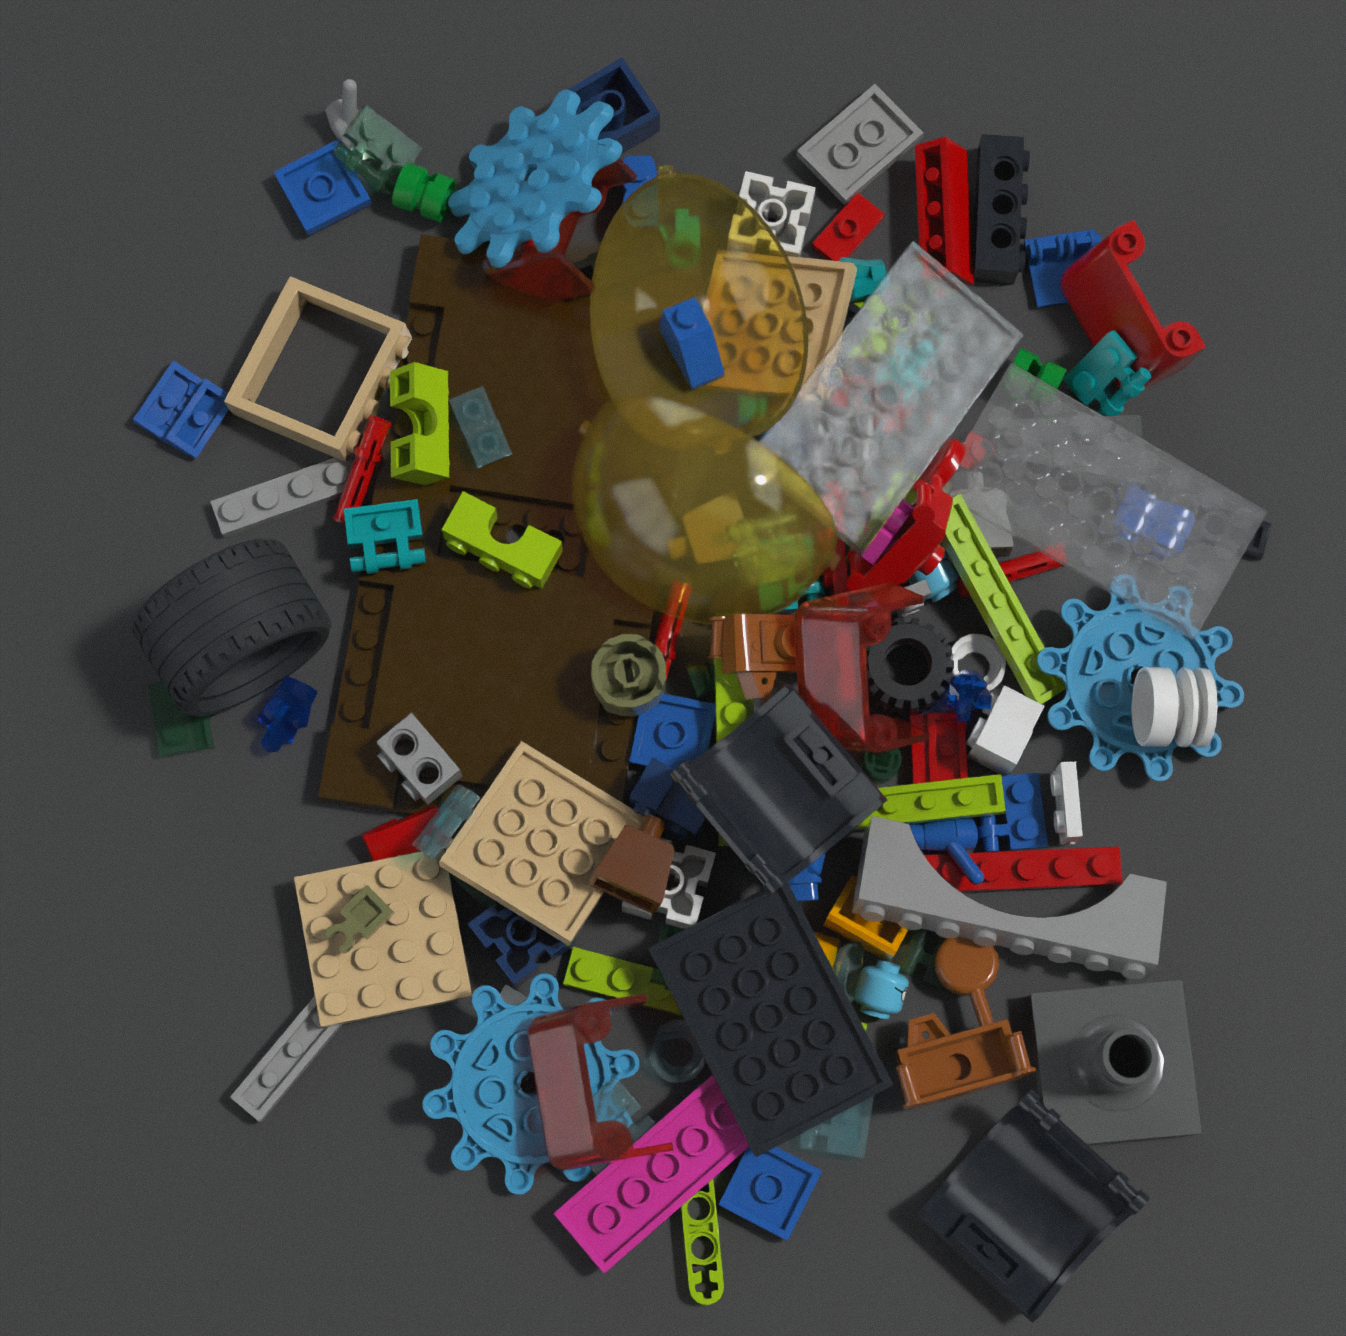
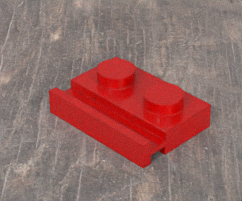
[910,712,968,784]

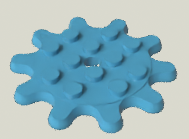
[448,90,622,268]
[1037,575,1244,782]
[422,973,639,1195]

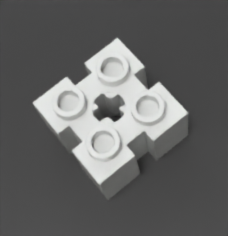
[728,171,816,257]
[622,838,716,929]

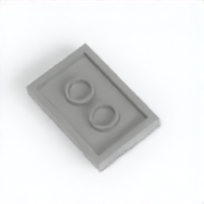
[796,84,924,205]

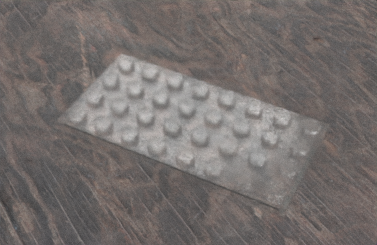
[746,241,1023,555]
[942,363,1268,640]

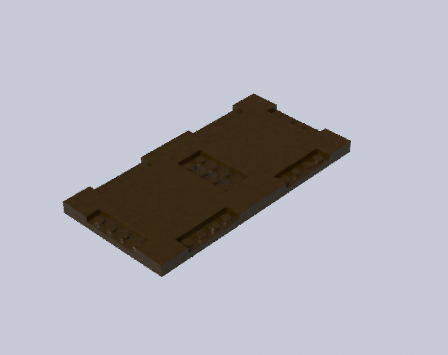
[318,234,706,824]

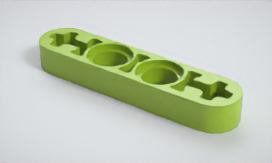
[681,1179,724,1305]

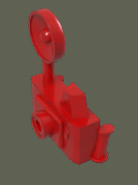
[846,438,966,598]

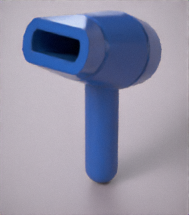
[909,818,984,885]

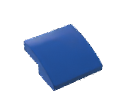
[132,360,229,459]

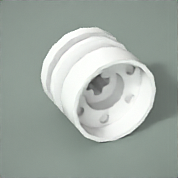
[1131,667,1218,748]

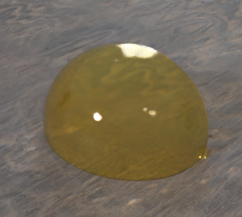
[590,165,808,454]
[572,396,841,624]

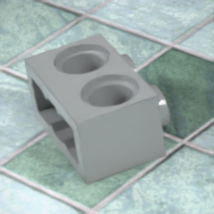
[377,713,462,805]

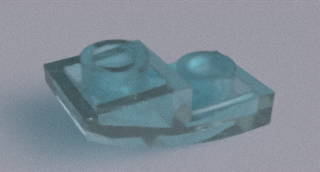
[449,386,512,468]

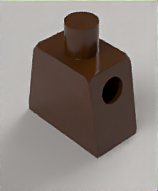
[587,815,674,914]

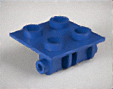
[1024,229,1102,308]

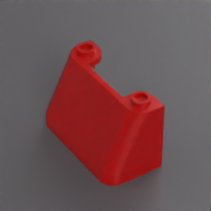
[1060,219,1206,390]

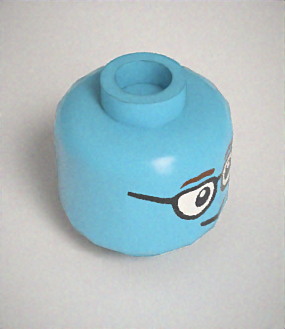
[908,551,959,602]
[854,960,909,1019]

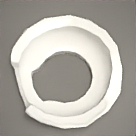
[951,633,1006,694]

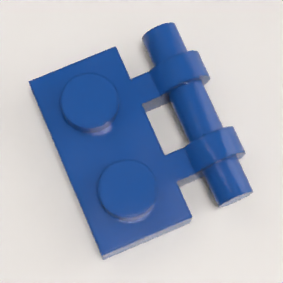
[977,772,1048,852]

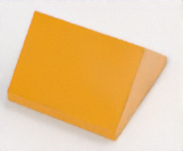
[823,875,908,962]

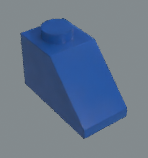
[659,297,725,390]

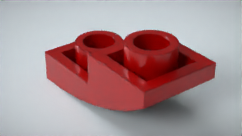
[362,804,451,861]

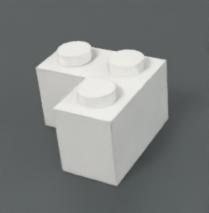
[966,686,1044,776]

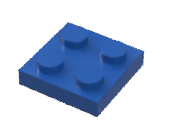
[274,140,371,236]
[629,694,715,770]
[719,1147,822,1241]

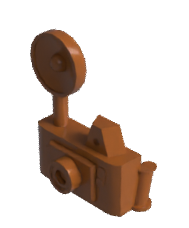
[708,614,843,745]
[895,937,1036,1110]

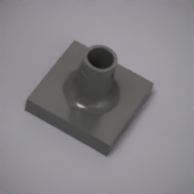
[1027,980,1202,1145]

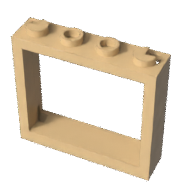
[224,276,412,463]

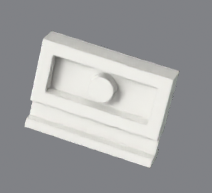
[1050,761,1083,846]

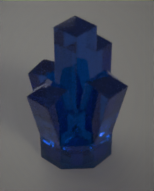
[945,669,992,724]
[258,675,318,752]

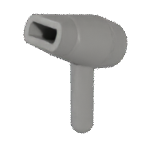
[325,79,378,169]

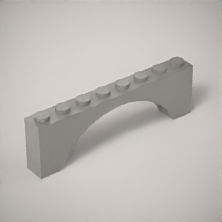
[851,816,1167,979]

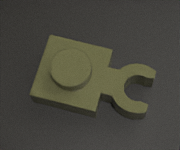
[324,885,395,954]

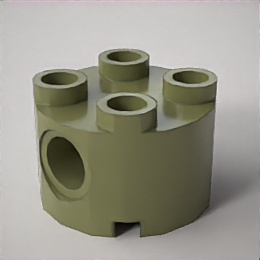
[591,634,666,716]

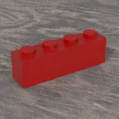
[915,136,974,292]

